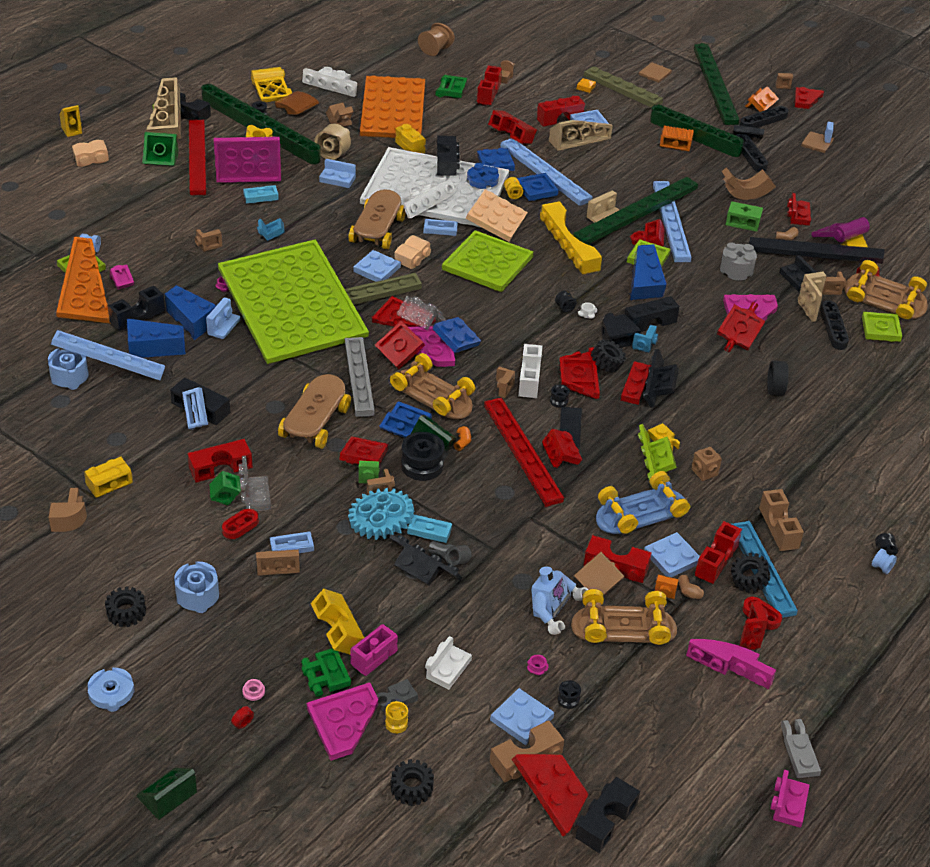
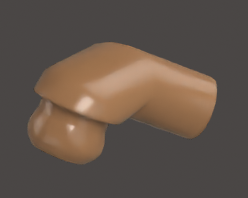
[776,227,799,241]
[678,575,704,599]

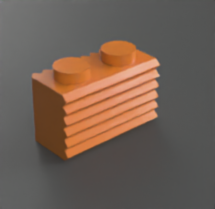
[660,125,694,152]

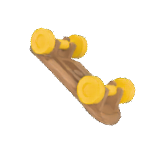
[349,189,406,249]
[844,260,928,319]
[390,353,475,420]
[278,374,351,449]
[571,589,677,645]

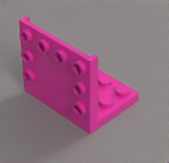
[214,137,281,183]

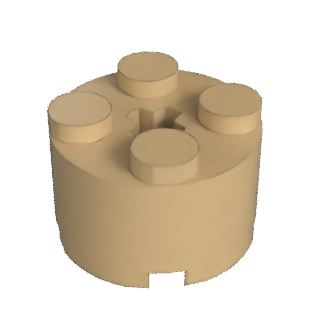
[314,124,351,160]

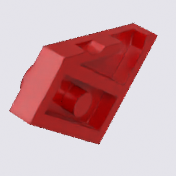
[795,87,824,109]

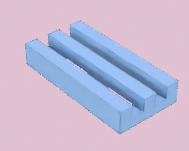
[424,219,458,236]
[182,387,208,430]
[270,532,314,553]

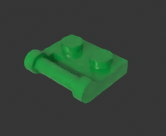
[435,75,467,98]

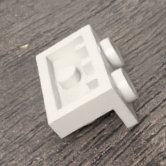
[425,636,472,690]

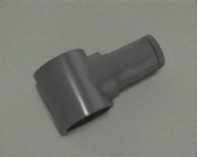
[429,541,471,565]

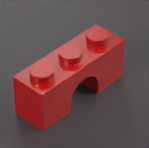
[477,65,502,105]
[537,96,585,127]
[488,110,537,144]
[187,439,253,483]
[695,521,742,584]
[583,535,652,583]

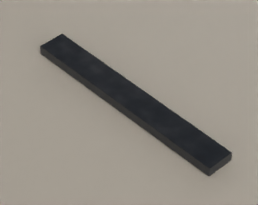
[749,237,885,264]

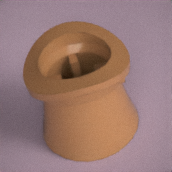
[418,23,455,56]

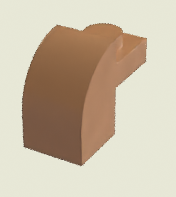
[326,103,354,127]
[49,488,87,532]

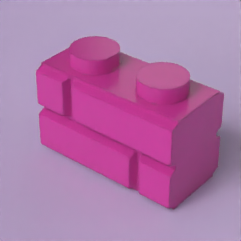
[351,624,398,676]

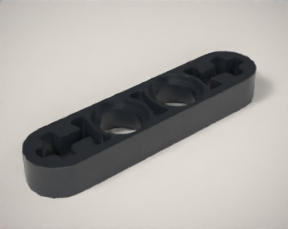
[740,106,789,128]
[736,133,768,172]
[820,300,849,350]

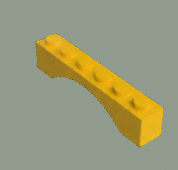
[540,201,602,274]

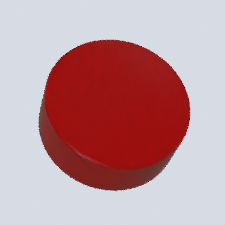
[630,231,648,245]
[231,706,254,729]

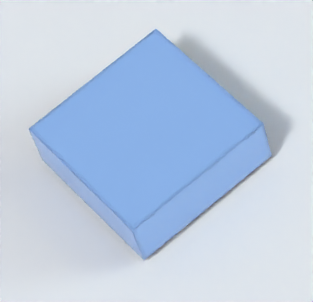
[824,122,833,143]

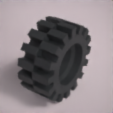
[591,339,626,373]
[731,553,770,593]
[105,587,146,627]
[391,759,434,806]

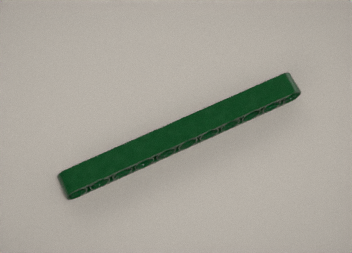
[201,84,321,164]

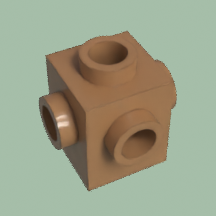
[691,447,722,481]

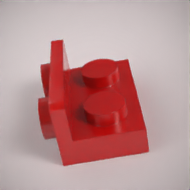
[787,193,811,226]

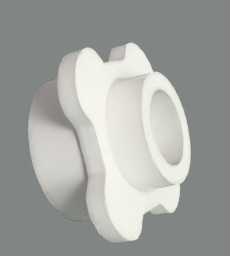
[578,303,597,319]

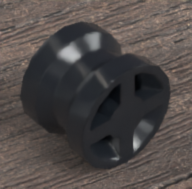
[252,101,267,115]
[555,290,577,312]
[550,384,570,408]
[875,533,898,556]
[557,680,581,709]

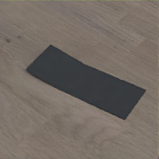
[560,407,582,448]

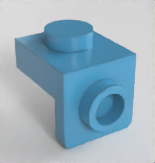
[257,218,285,241]
[632,325,658,353]

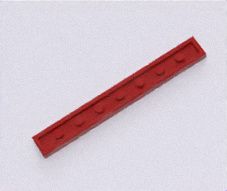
[189,120,206,195]
[484,397,564,507]

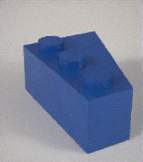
[630,244,667,300]
[165,285,217,340]
[127,319,186,358]

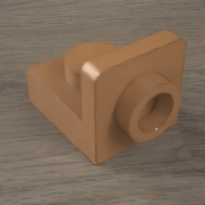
[195,229,222,252]
[822,272,846,295]
[496,366,515,398]
[367,469,395,496]

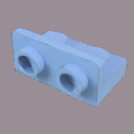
[319,159,356,188]
[206,297,240,339]

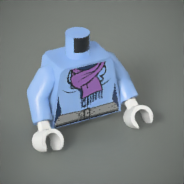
[531,566,588,635]

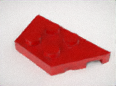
[559,347,600,399]
[512,754,588,837]

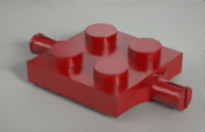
[717,302,765,352]

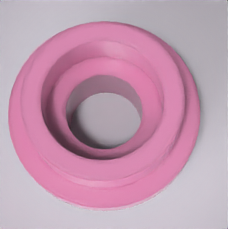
[242,679,265,701]

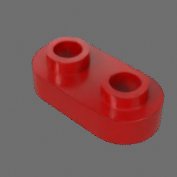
[222,509,259,539]
[742,597,782,630]

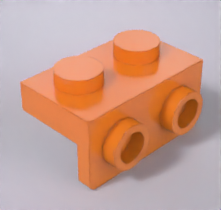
[745,86,778,112]

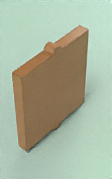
[639,63,672,83]
[801,131,834,153]
[574,552,624,596]

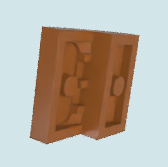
[275,91,319,115]

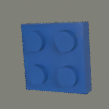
[477,148,515,171]
[517,173,559,201]
[432,317,481,353]

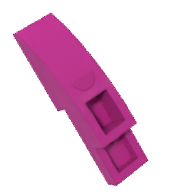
[686,639,776,689]

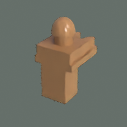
[501,60,515,84]

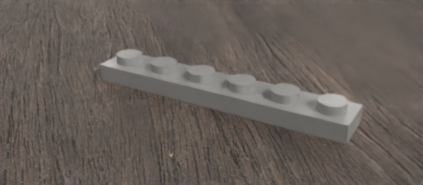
[345,337,374,417]

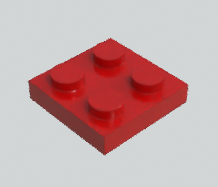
[375,321,425,370]
[339,436,388,464]

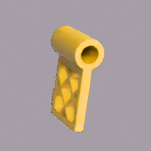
[251,67,292,102]

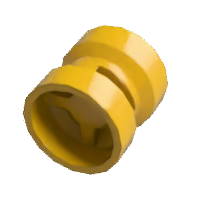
[504,177,523,199]
[385,701,408,734]

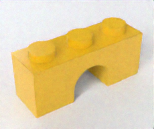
[310,589,364,655]

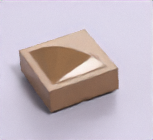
[775,73,793,89]

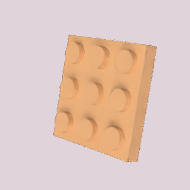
[466,189,528,242]

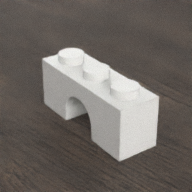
[519,344,542,398]

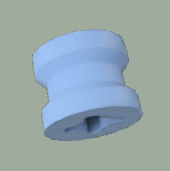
[872,549,897,574]

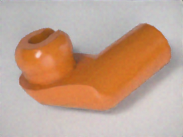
[454,426,471,451]

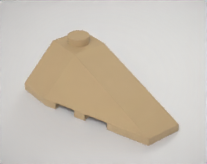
[549,120,613,151]

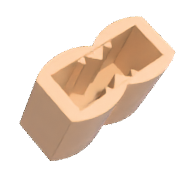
[72,140,109,167]
[395,235,431,269]

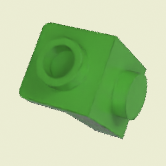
[359,461,380,484]

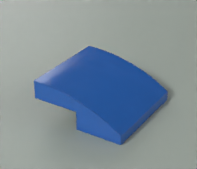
[379,401,432,438]

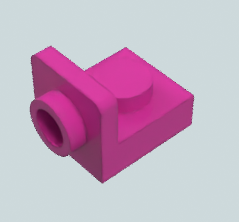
[109,264,134,290]

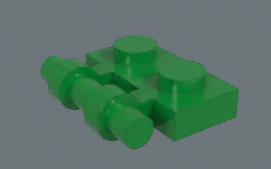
[301,648,351,697]

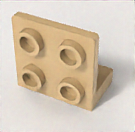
[587,190,619,223]
[798,272,826,322]

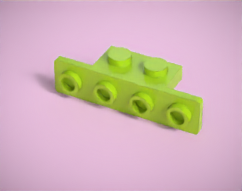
[638,424,677,480]

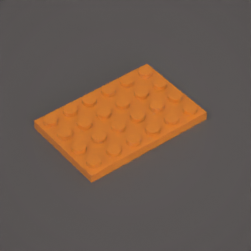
[360,76,425,138]

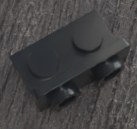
[779,255,817,292]

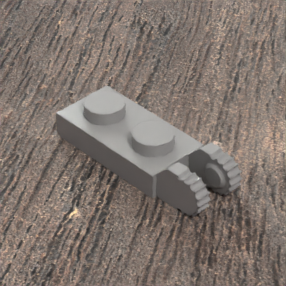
[781,719,821,778]

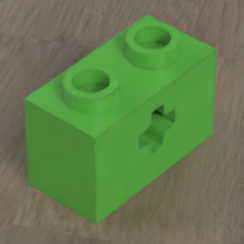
[726,201,763,232]

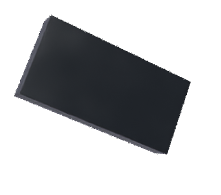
[732,125,765,139]

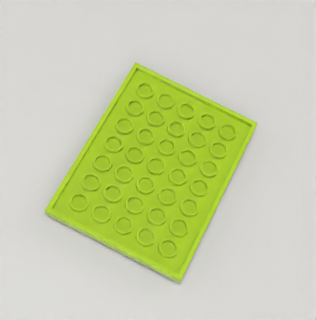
[218,239,369,364]

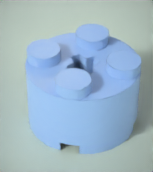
[48,348,89,390]
[175,562,219,613]

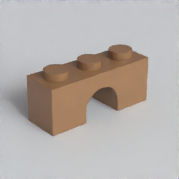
[759,489,804,551]
[490,720,564,782]

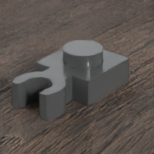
[377,679,418,712]

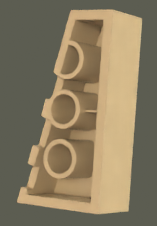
[147,78,181,139]

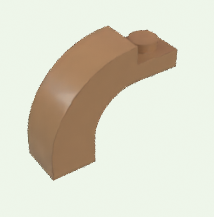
[722,168,776,200]

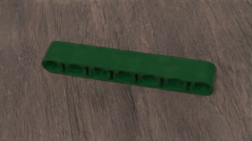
[650,104,744,157]

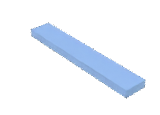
[51,330,165,380]

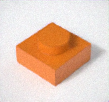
[654,575,679,599]

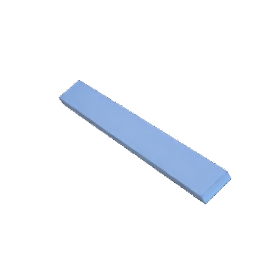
[500,138,593,206]
[653,181,692,262]

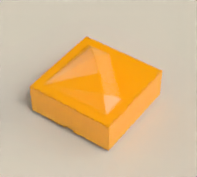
[577,78,596,93]

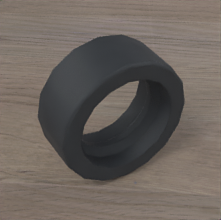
[767,361,789,396]

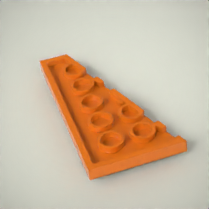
[56,236,111,324]

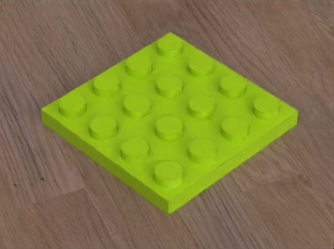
[442,230,534,292]

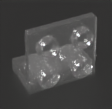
[397,296,447,330]
[239,456,271,511]

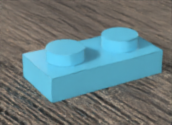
[243,185,279,203]
[407,515,452,543]

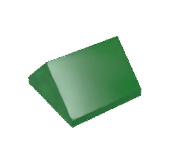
[142,132,179,166]

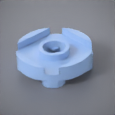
[88,668,135,712]

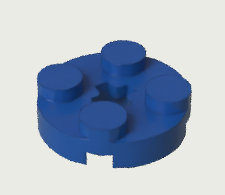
[467,163,499,189]

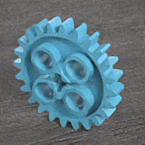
[348,488,415,540]

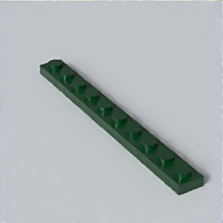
[694,43,739,125]
[573,177,698,245]

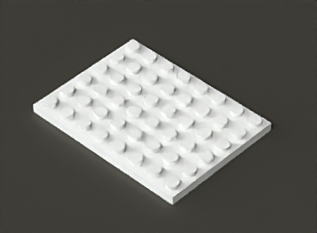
[360,147,509,227]

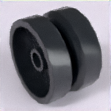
[401,432,445,481]

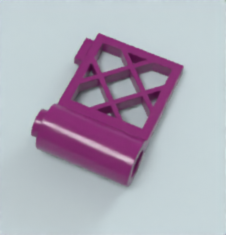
[811,217,870,242]

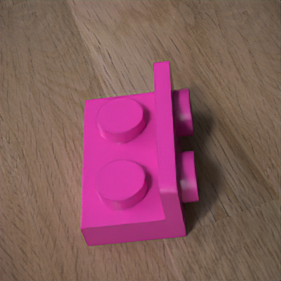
[770,770,809,828]

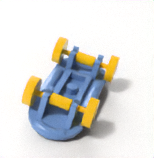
[596,471,690,534]

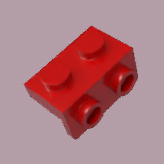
[542,428,582,468]
[739,601,768,650]

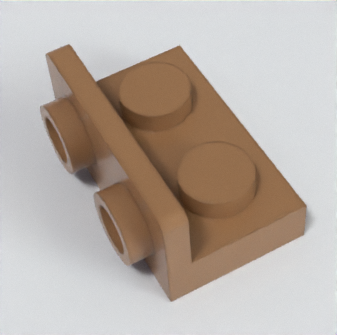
[256,549,300,575]

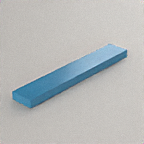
[732,521,798,618]

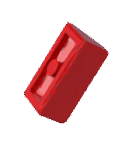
[645,219,665,247]

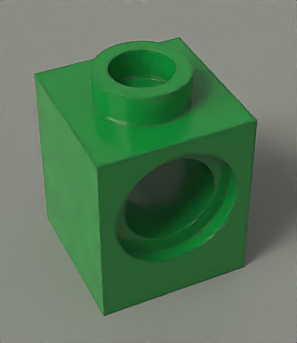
[209,471,241,505]

